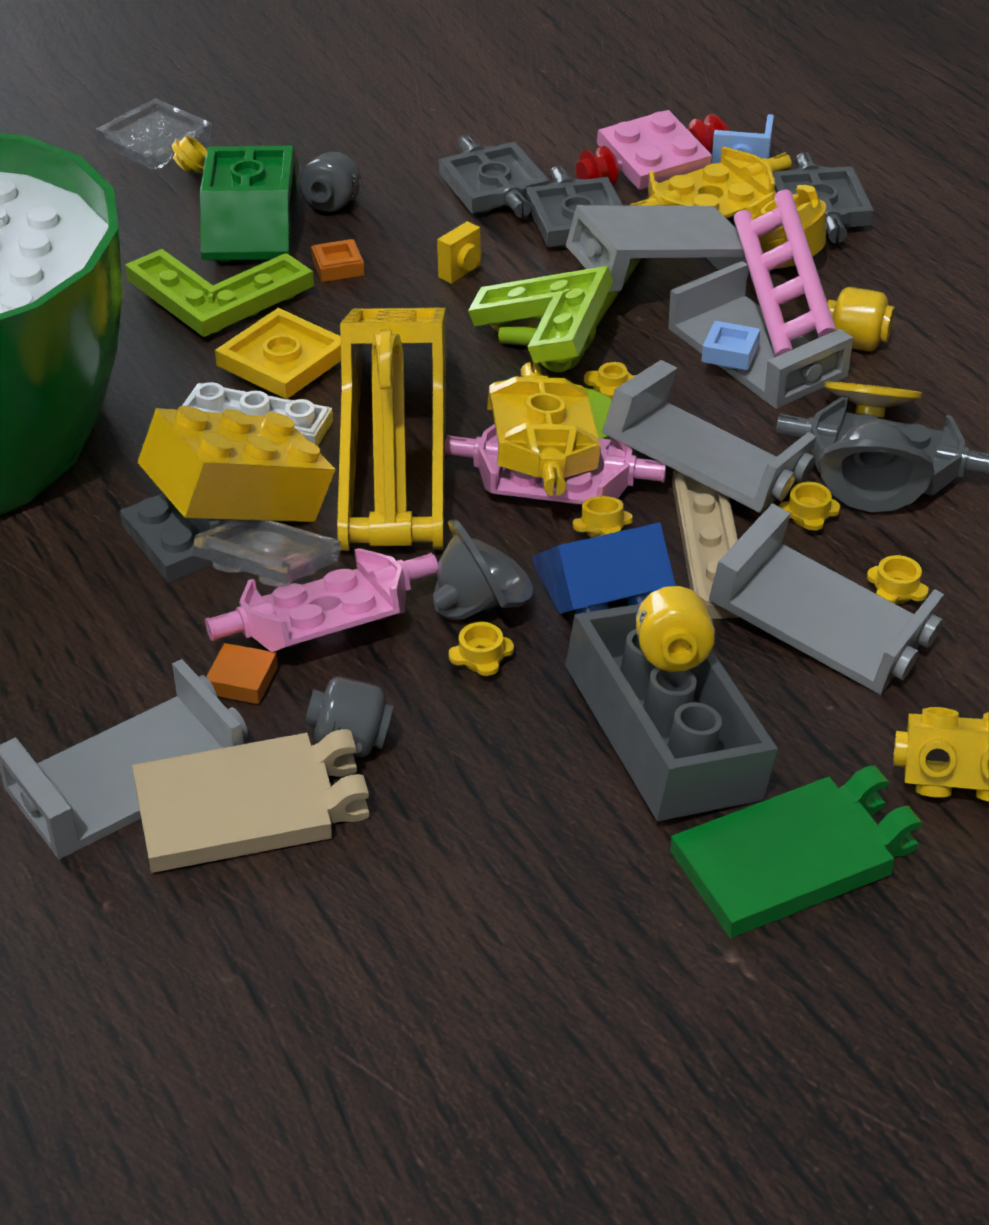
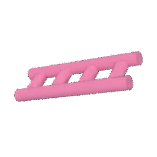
[734,190,836,357]

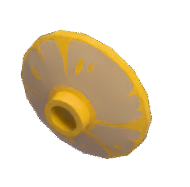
[824,381,922,418]

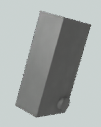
[565,604,778,821]

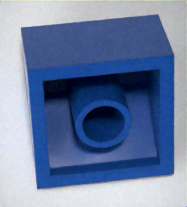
[532,522,676,614]

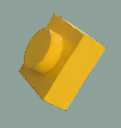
[437,221,481,284]

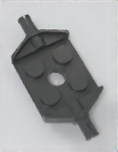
[776,396,989,495]

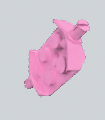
[444,424,667,504]
[205,548,438,652]

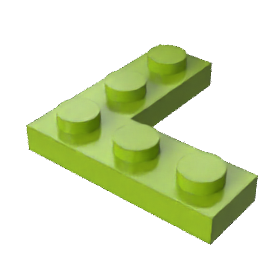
[125,249,314,337]
[468,266,613,363]

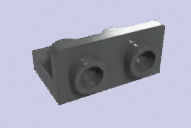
[119,493,226,582]

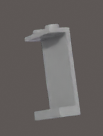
[566,205,749,291]
[668,261,853,409]
[602,360,817,513]
[709,503,944,695]
[0,659,248,860]

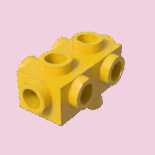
[893,707,989,801]

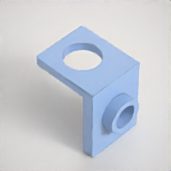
[712,114,774,163]

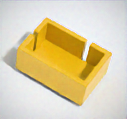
[137,406,336,522]

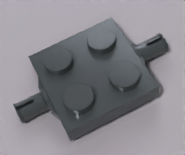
[439,134,550,218]
[772,152,874,243]
[525,165,623,247]

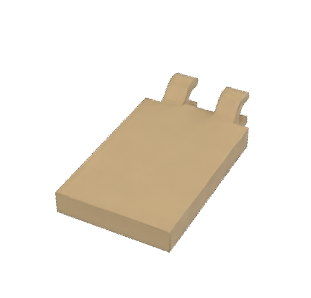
[132,729,369,873]

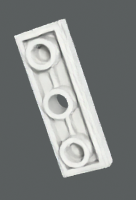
[182,382,333,446]

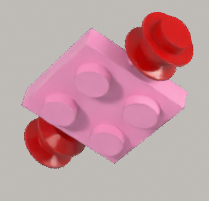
[576,110,729,190]

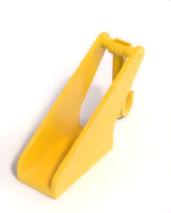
[337,308,446,551]

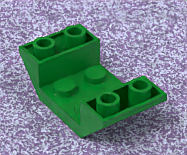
[200,145,299,263]

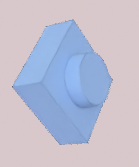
[701,321,760,370]

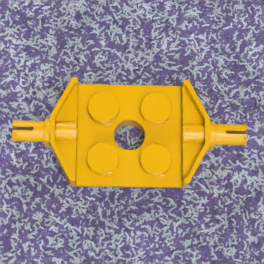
[629,147,792,218]
[487,363,601,496]

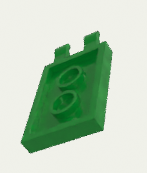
[670,766,922,939]

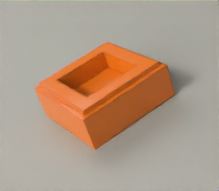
[311,239,365,282]
[206,643,278,704]

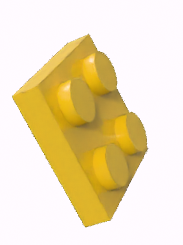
[215,308,341,399]

